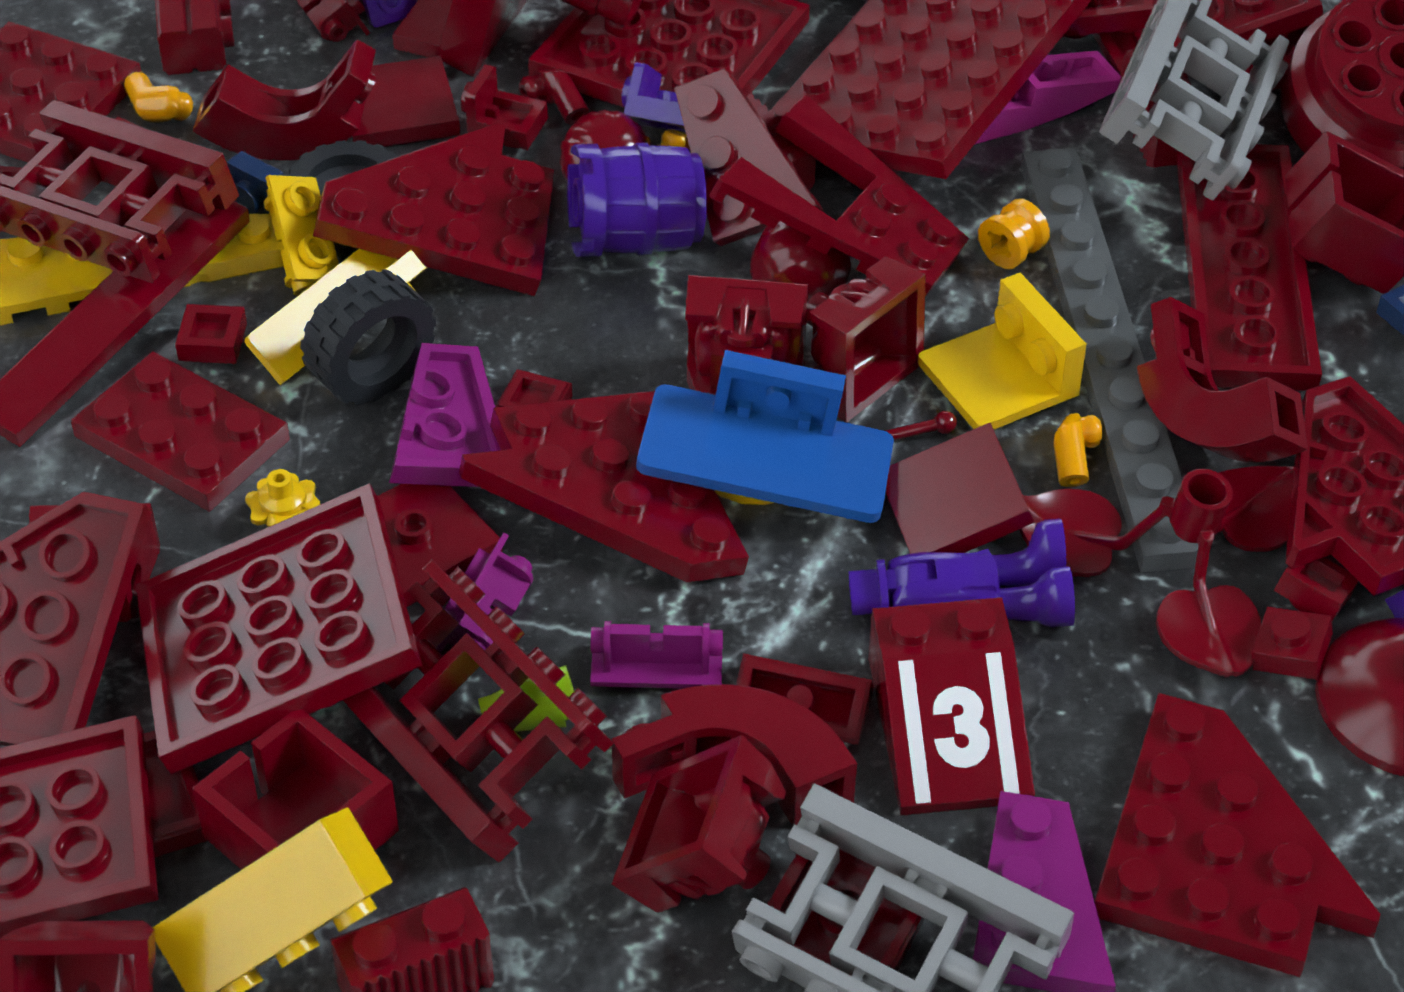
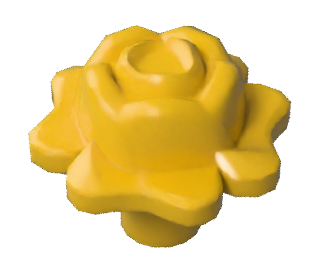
[245,469,320,527]

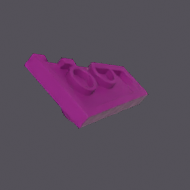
[389,343,501,487]
[973,791,1116,992]

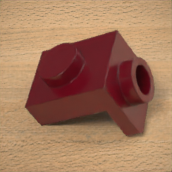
[461,64,548,151]

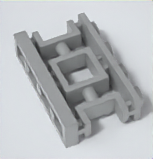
[1099,0,1289,201]
[732,784,1074,992]

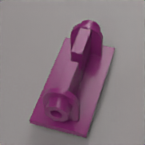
[436,533,533,653]
[590,621,723,688]

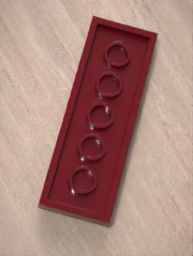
[1176,144,1322,391]

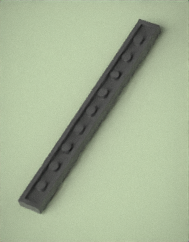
[1021,148,1198,572]

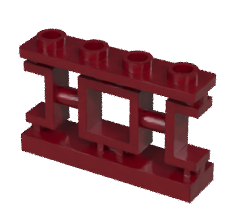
[0,100,239,283]
[343,559,614,863]

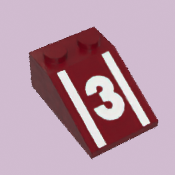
[868,597,1035,816]

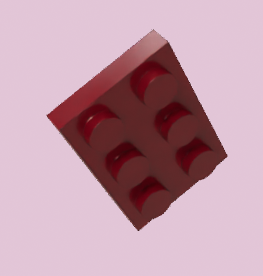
[71,351,290,512]

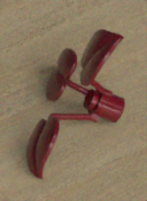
[1019,466,1294,677]

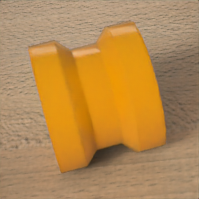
[978,199,1050,269]

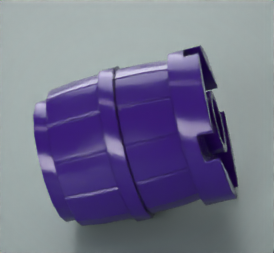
[567,143,707,257]

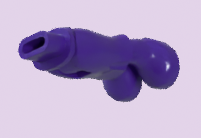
[848,518,1075,627]

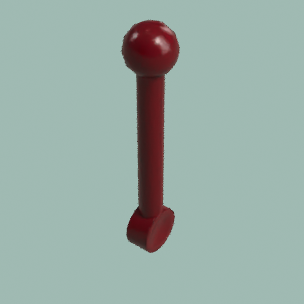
[884,411,957,440]

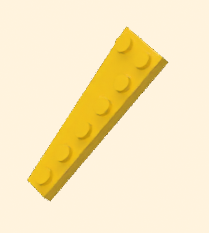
[0,213,284,326]

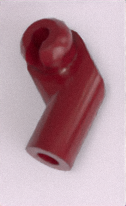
[519,69,589,124]

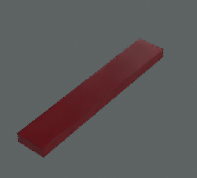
[0,201,250,447]

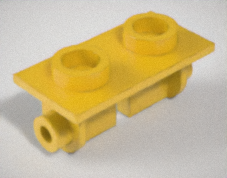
[264,175,339,296]

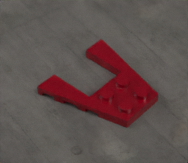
[709,94,969,297]

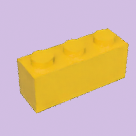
[152,807,393,992]

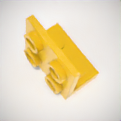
[918,272,1087,429]

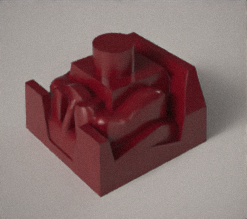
[807,256,926,423]
[685,275,808,395]
[611,735,786,913]
[0,921,156,992]

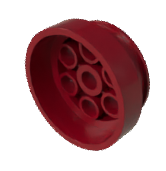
[1280,0,1404,170]

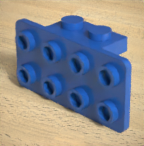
[636,350,894,523]

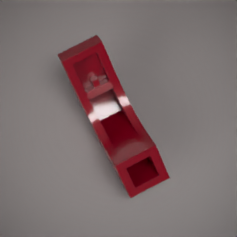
[192,39,376,161]
[1137,296,1308,462]
[611,684,857,826]

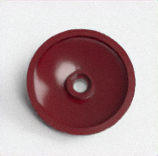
[1315,618,1404,777]

